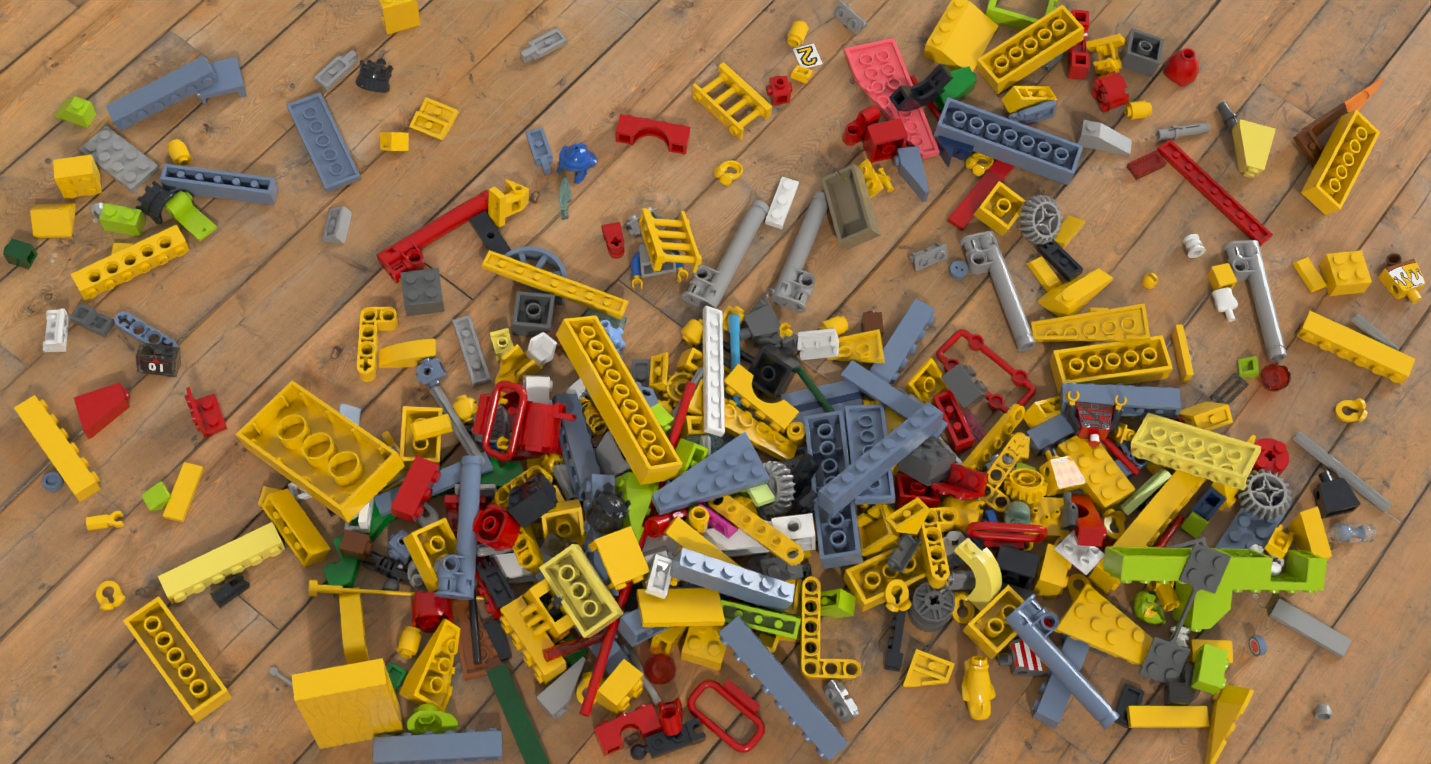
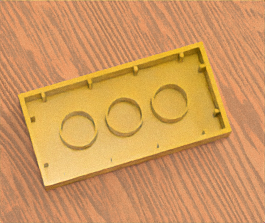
[236,380,405,523]
[292,658,404,749]

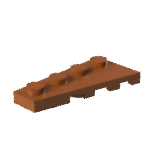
[453,600,502,681]

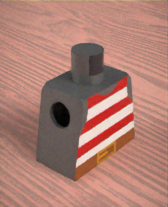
[997,639,1048,677]

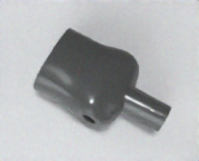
[1059,492,1078,530]

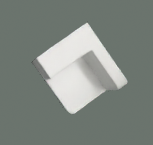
[526,332,557,367]

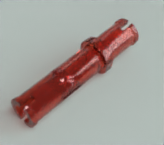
[542,630,604,662]

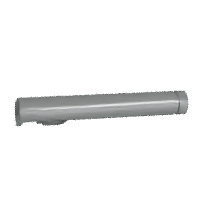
[771,192,829,312]
[681,199,769,309]
[960,231,1036,352]
[1223,240,1287,362]

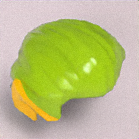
[1134,591,1166,625]

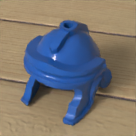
[557,142,597,184]

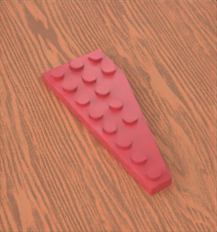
[844,38,940,159]

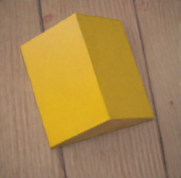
[30,203,76,238]
[904,357,948,404]

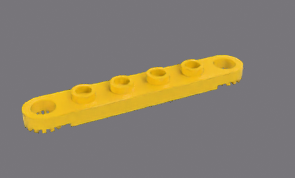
[961,404,1025,471]
[708,495,804,566]

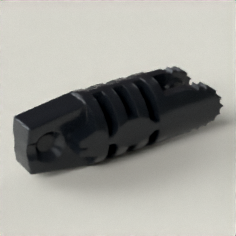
[361,551,409,581]

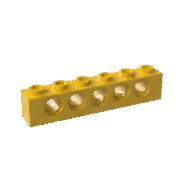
[71,225,190,301]

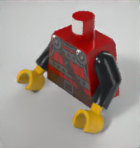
[1065,391,1127,447]

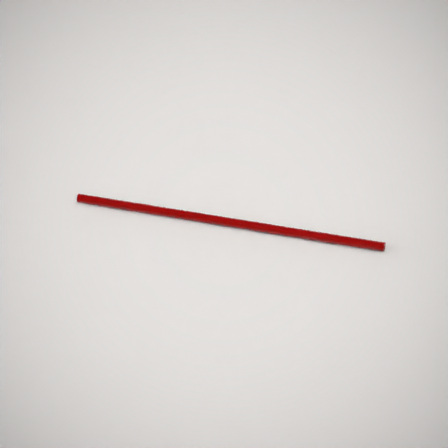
[579,382,696,717]

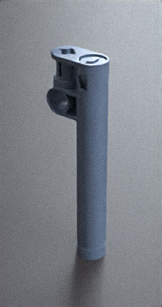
[434,455,482,600]
[1005,594,1120,730]

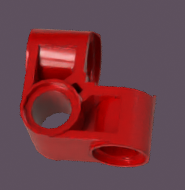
[842,105,881,146]

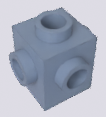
[415,357,448,388]
[388,529,412,565]

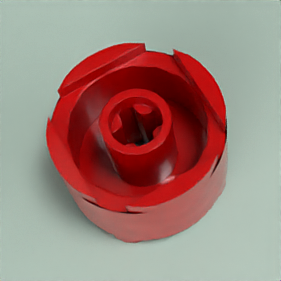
[1091,71,1129,113]
[1250,438,1289,477]
[472,504,521,551]
[411,591,453,633]

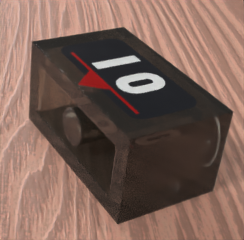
[136,343,181,377]

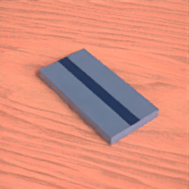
[780,380,863,425]

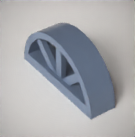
[504,246,567,304]

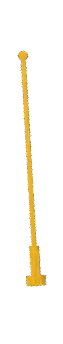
[308,580,485,600]

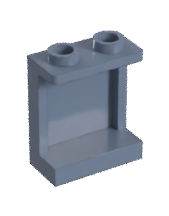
[196,57,247,105]

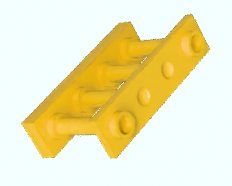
[692,62,772,140]
[638,208,702,273]

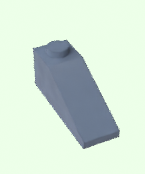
[893,146,929,202]

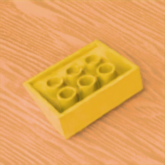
[923,0,999,72]

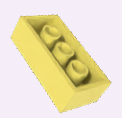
[539,544,624,638]

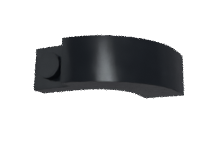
[889,64,953,111]

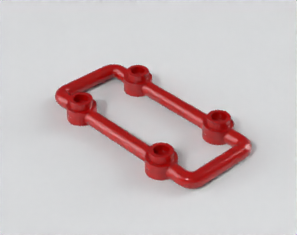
[936,329,1036,414]

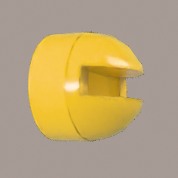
[1142,273,1158,289]

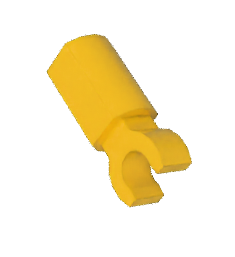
[86,511,124,531]

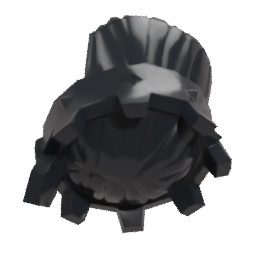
[355,58,394,93]
[136,181,175,224]
[585,482,631,534]

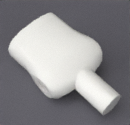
[1212,287,1238,322]

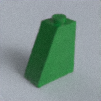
[935,66,977,114]

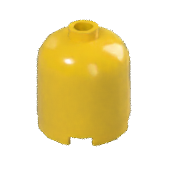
[938,494,985,535]

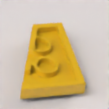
[827,329,885,364]

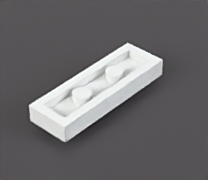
[765,177,799,229]

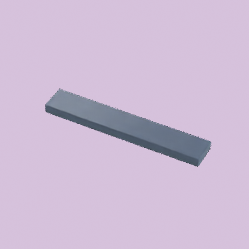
[841,360,948,440]
[374,452,493,517]

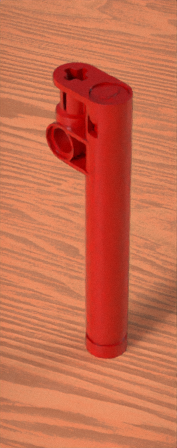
[376,189,489,284]

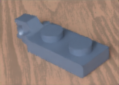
[1008,100,1057,125]
[525,128,553,176]

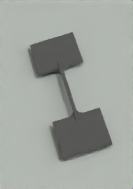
[1138,543,1231,687]

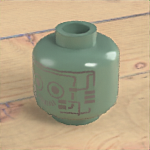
[1004,501,1030,524]

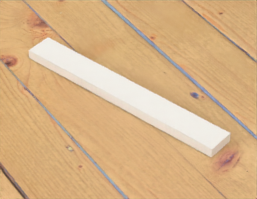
[703,306,725,437]

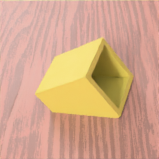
[1232,119,1276,178]

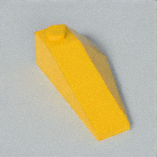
[1038,268,1113,317]
[399,619,461,712]
[1205,684,1254,764]

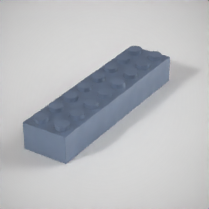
[933,97,1083,185]
[804,410,864,569]

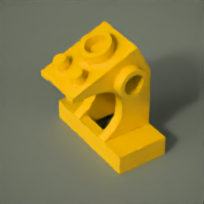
[1086,33,1126,76]
[488,179,529,227]

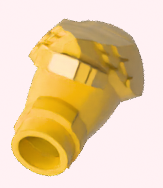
[962,656,996,720]

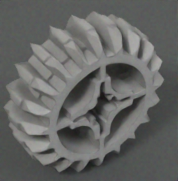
[1018,195,1063,244]
[759,461,796,515]
[1238,468,1292,521]

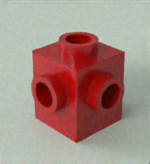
[766,76,792,105]

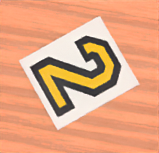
[793,43,823,68]

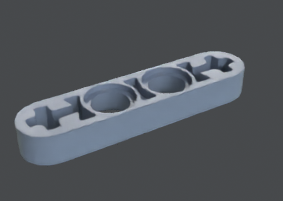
[114,312,179,359]

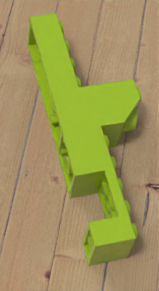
[1103,547,1327,632]

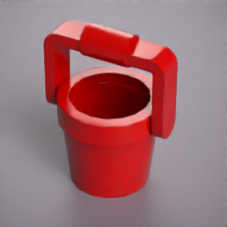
[645,509,688,538]

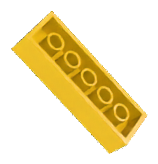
[977,5,1084,94]
[1301,110,1380,216]
[1049,335,1173,394]
[123,596,232,723]

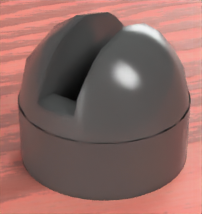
[382,578,400,591]

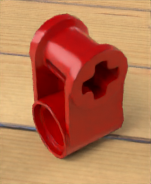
[601,222,625,259]
[658,698,683,736]

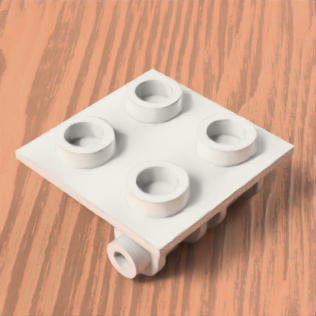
[1054,530,1105,575]

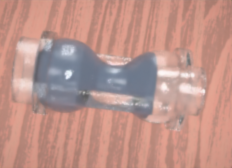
[1330,523,1377,543]

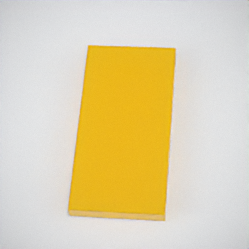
[636,588,725,627]

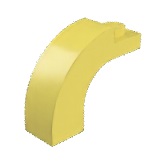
[954,538,1002,611]

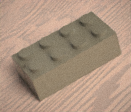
[821,164,881,249]

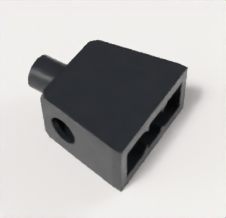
[1313,471,1360,519]

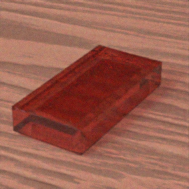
[1126,150,1167,180]

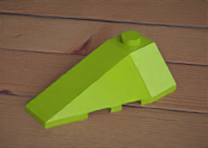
[615,472,659,543]

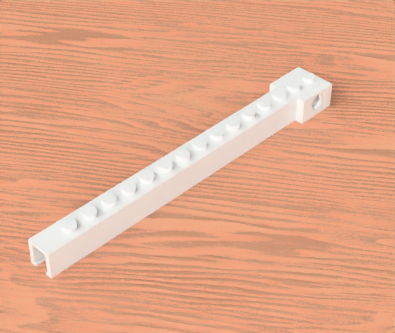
[489,513,816,585]

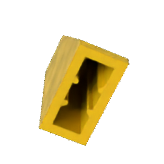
[1287,507,1332,561]

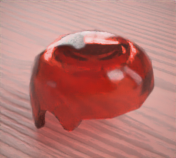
[1259,363,1291,392]
[643,653,677,685]

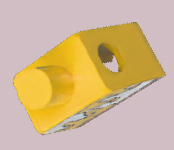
[1378,258,1425,304]

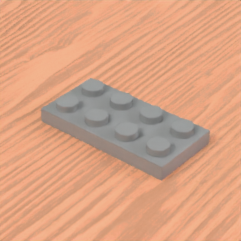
[79,126,160,193]

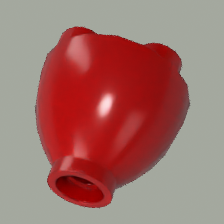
[1163,48,1199,87]

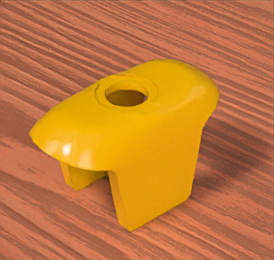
[495,345,545,384]

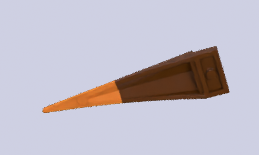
[1293,77,1385,167]

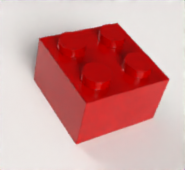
[863,118,908,163]
[894,473,940,511]

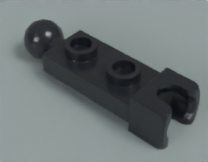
[884,598,910,672]
[630,718,706,760]

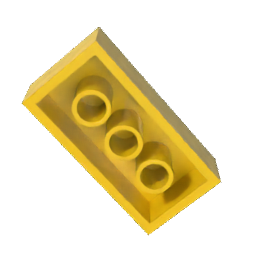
[1056,435,1136,516]
[843,538,928,612]
[499,596,567,688]

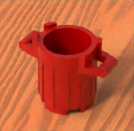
[508,401,577,454]

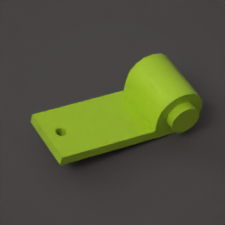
[164,190,217,241]

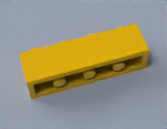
[261,489,331,567]

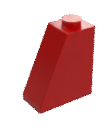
[74,382,131,439]

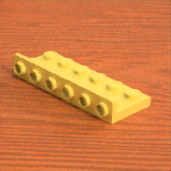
[1131,413,1261,490]

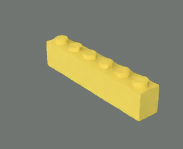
[158,522,285,604]

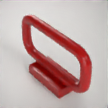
[472,380,528,461]
[965,522,1048,551]
[687,679,765,753]

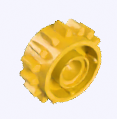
[662,371,694,410]
[1004,468,1048,504]

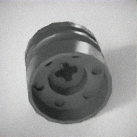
[908,582,955,632]

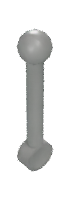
[270,667,293,687]

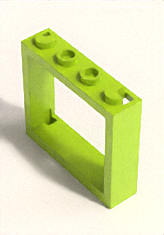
[986,0,1058,30]

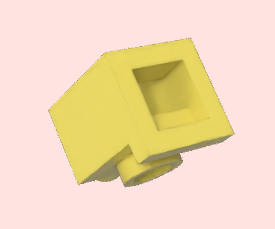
[490,328,514,361]

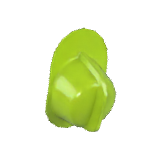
[407,703,458,735]

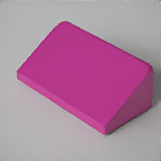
[698,504,738,538]

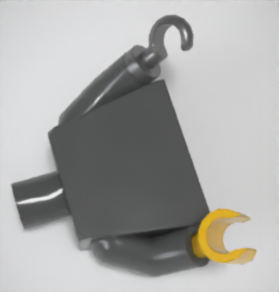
[739,288,793,347]

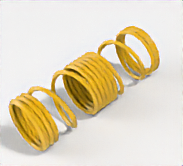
[579,398,607,435]

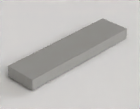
[452,315,492,388]
[1269,598,1352,658]

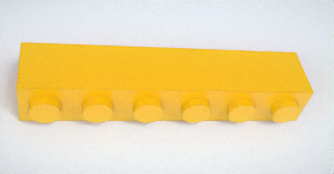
[1297,311,1415,385]
[14,395,101,502]

